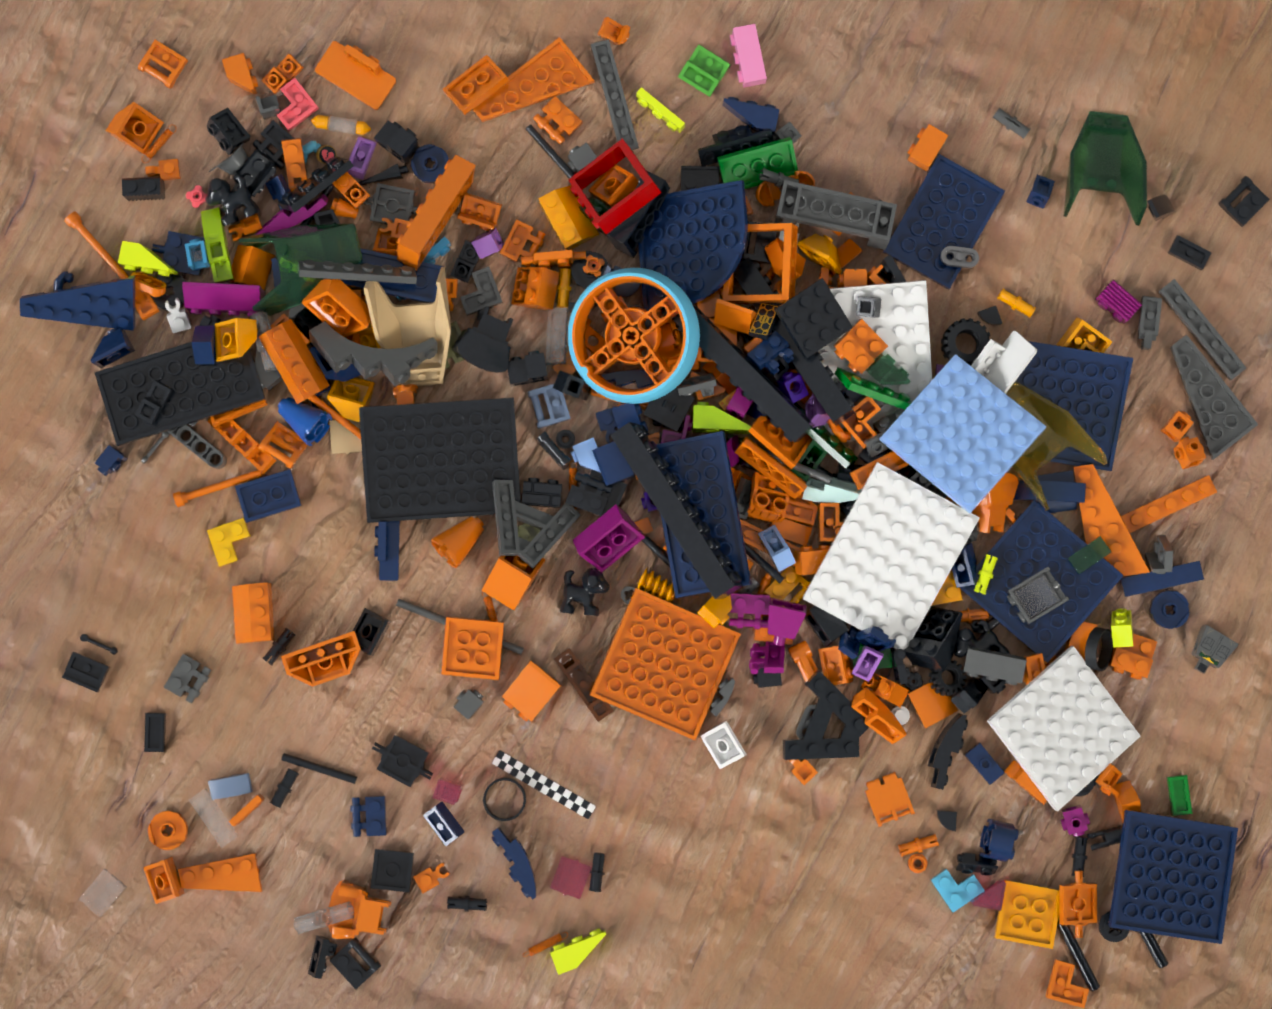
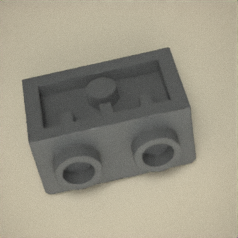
[1145,535,1173,574]

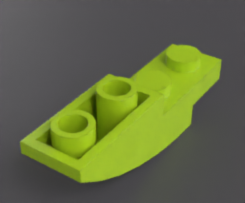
[201,207,234,283]

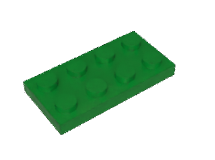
[717,137,798,189]

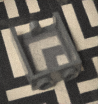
[1007,567,1069,625]

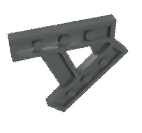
[492,480,581,569]

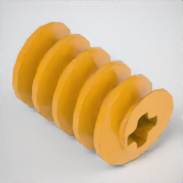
[637,567,675,603]

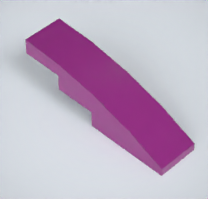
[255,194,328,239]

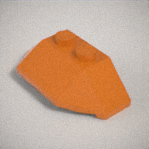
[281,631,361,687]

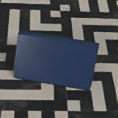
[423,802,464,846]

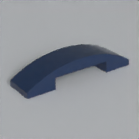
[1013,480,1086,503]

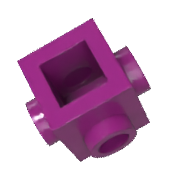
[1060,805,1090,837]

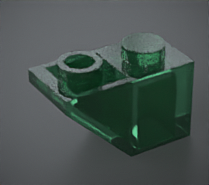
[866,353,911,385]

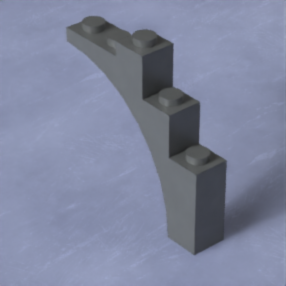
[309,321,438,387]

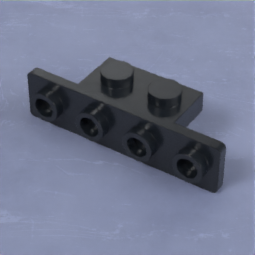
[698,125,774,167]

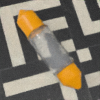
[311,115,371,135]

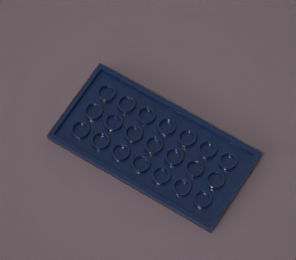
[656,431,752,598]

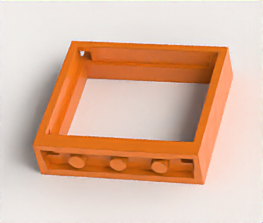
[721,223,798,304]

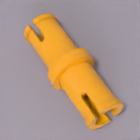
[556,268,572,308]
[997,288,1036,318]

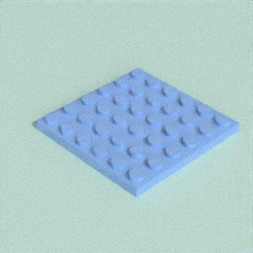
[880,354,1046,514]

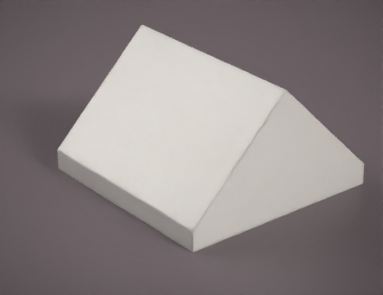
[700,721,747,769]

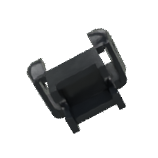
[452,307,513,373]

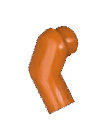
[827,419,851,443]

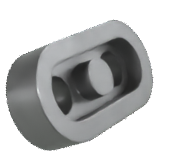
[940,246,979,269]

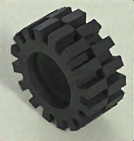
[928,660,967,696]

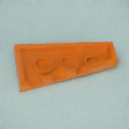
[178,853,263,892]

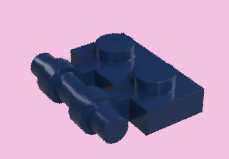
[350,796,387,837]

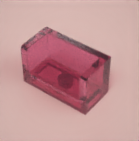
[432,777,464,805]

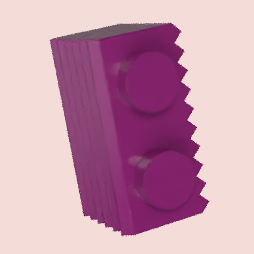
[1096,279,1142,324]

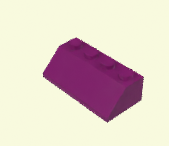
[182,282,266,317]

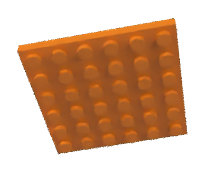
[589,588,741,740]

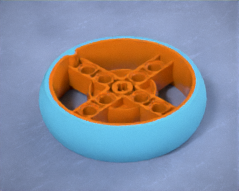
[568,268,700,404]

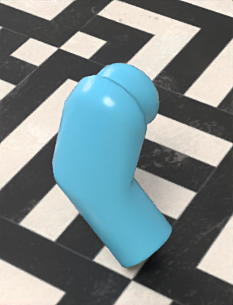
[302,141,321,165]

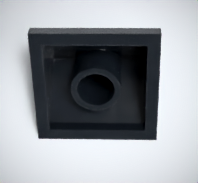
[353,608,391,656]

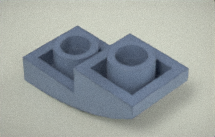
[208,773,253,800]

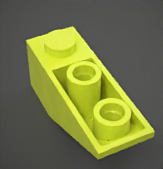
[118,241,178,277]
[550,928,606,975]

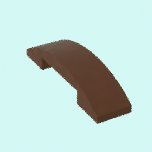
[554,648,614,722]

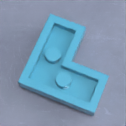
[930,869,985,912]

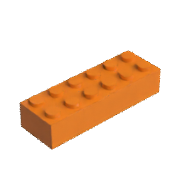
[396,154,476,271]

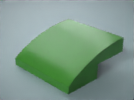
[678,44,731,97]

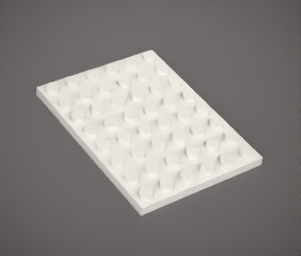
[819,280,932,441]
[802,462,980,650]

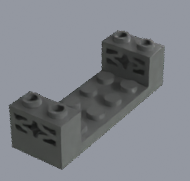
[774,180,897,250]

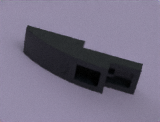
[928,714,968,790]

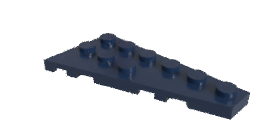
[20,276,135,331]

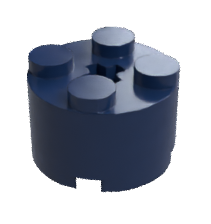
[980,819,1019,862]

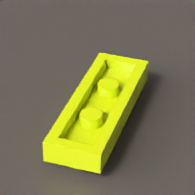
[636,87,685,133]

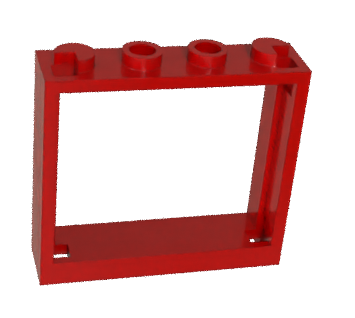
[568,138,662,234]

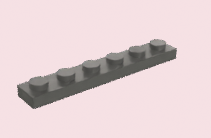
[591,39,639,150]
[298,260,417,284]
[1158,279,1246,380]

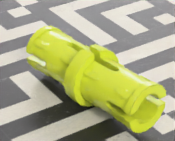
[974,554,998,595]

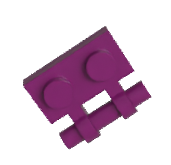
[729,593,770,629]
[749,642,785,674]

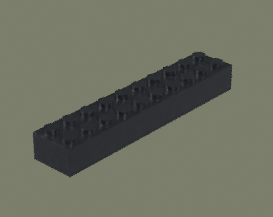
[610,422,743,599]

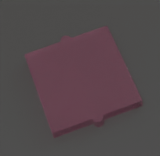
[550,856,592,899]

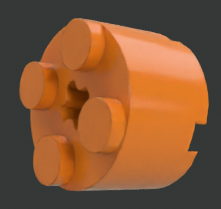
[648,319,683,362]

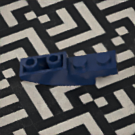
[491,827,537,900]

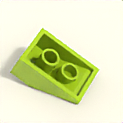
[692,402,751,434]

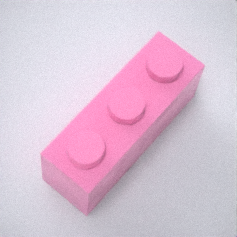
[730,24,767,88]

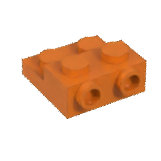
[833,318,888,374]
[1108,633,1157,680]

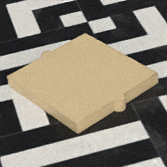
[329,419,362,455]

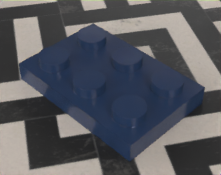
[235,469,302,523]

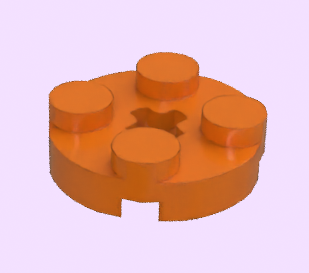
[148,811,188,850]

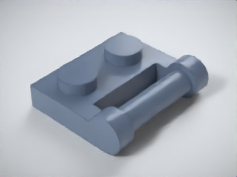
[527,384,571,429]

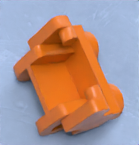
[393,384,418,405]

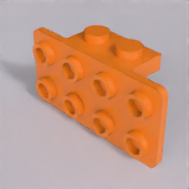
[315,41,396,110]

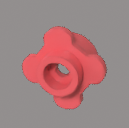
[186,185,207,208]

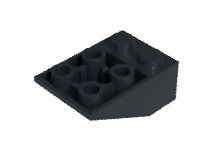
[904,606,963,672]

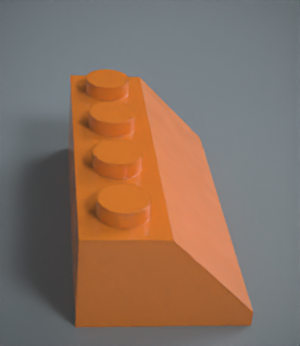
[259,319,330,404]

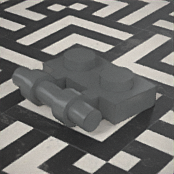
[164,654,211,703]

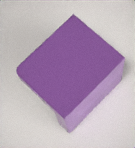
[471,228,504,259]

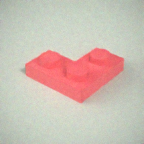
[277,78,319,131]

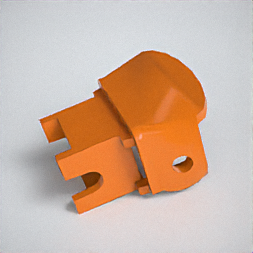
[971,473,1018,533]
[328,880,392,939]

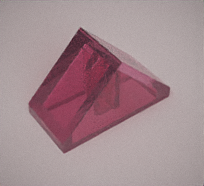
[970,879,1006,911]

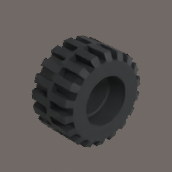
[941,318,991,366]

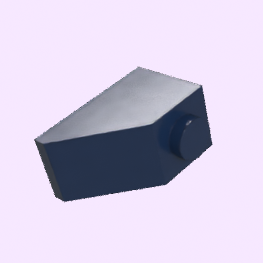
[952,543,977,588]

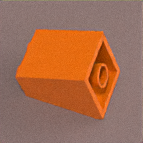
[482,556,546,610]
[502,661,562,722]

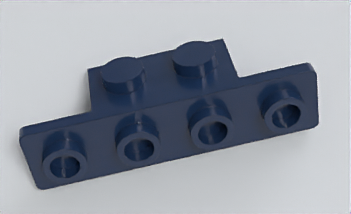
[374,521,400,581]

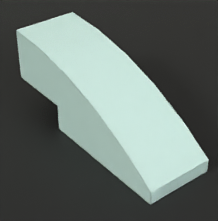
[802,477,862,503]

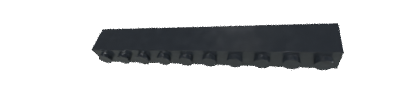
[733,257,856,426]
[662,300,815,442]

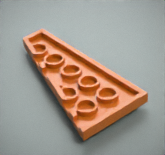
[472,37,595,122]
[1074,464,1150,576]

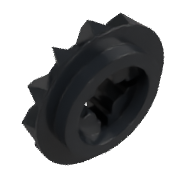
[1098,911,1130,942]

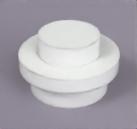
[891,706,910,725]

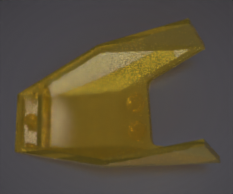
[1006,382,1108,511]

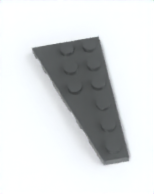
[1170,335,1258,460]

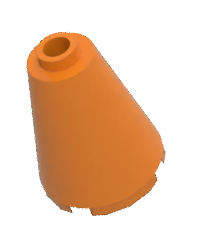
[431,516,484,568]

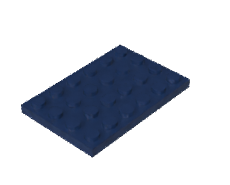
[883,154,1005,290]

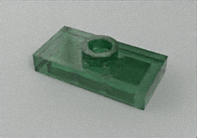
[1068,536,1111,574]

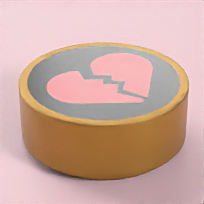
[316,145,336,164]

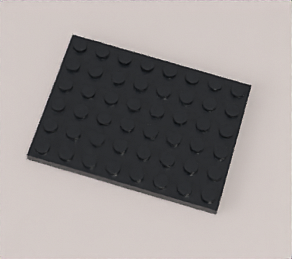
[359,397,521,523]

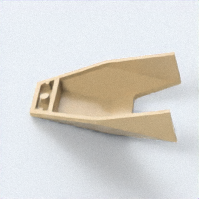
[364,267,451,386]

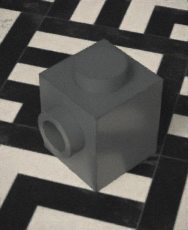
[567,142,597,172]
[454,689,484,720]

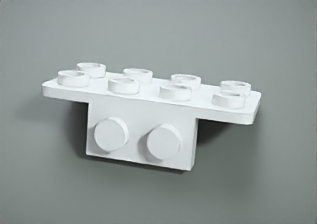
[971,331,1037,394]

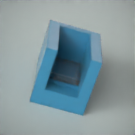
[185,239,211,270]

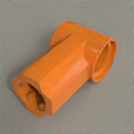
[788,640,818,682]

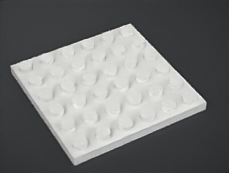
[987,646,1140,811]

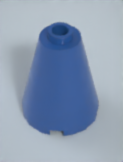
[278,397,332,446]

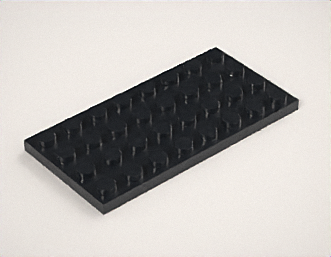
[94,342,266,446]

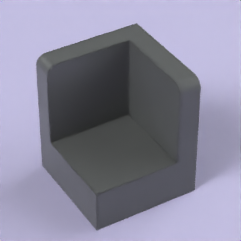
[256,95,281,120]

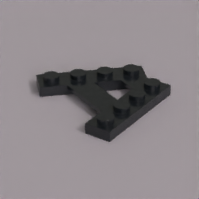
[783,670,869,760]

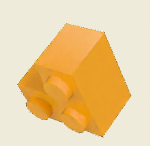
[1056,317,1112,353]

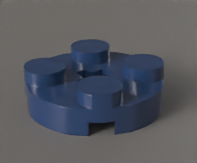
[411,144,449,183]
[1149,591,1190,629]

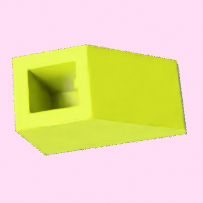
[1111,608,1133,648]

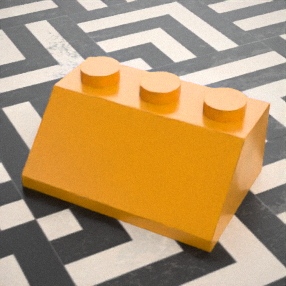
[538,185,599,250]

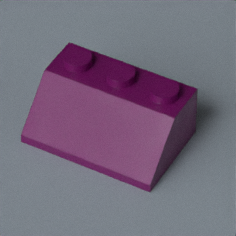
[573,504,645,572]

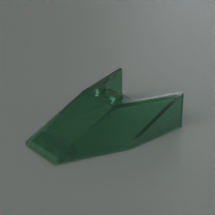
[1063,111,1147,226]
[238,224,363,316]

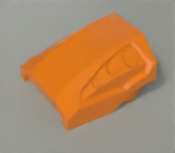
[747,472,790,522]

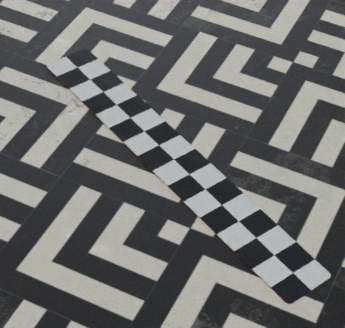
[492,751,596,819]

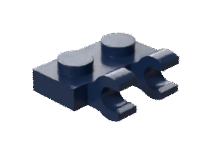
[747,331,794,375]

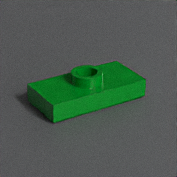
[1167,775,1193,816]

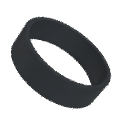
[1085,627,1113,671]
[483,778,526,821]

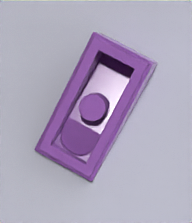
[347,136,377,180]

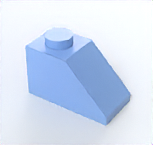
[570,437,601,473]
[758,525,796,572]

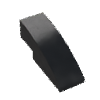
[1147,195,1176,221]

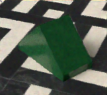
[791,440,828,482]

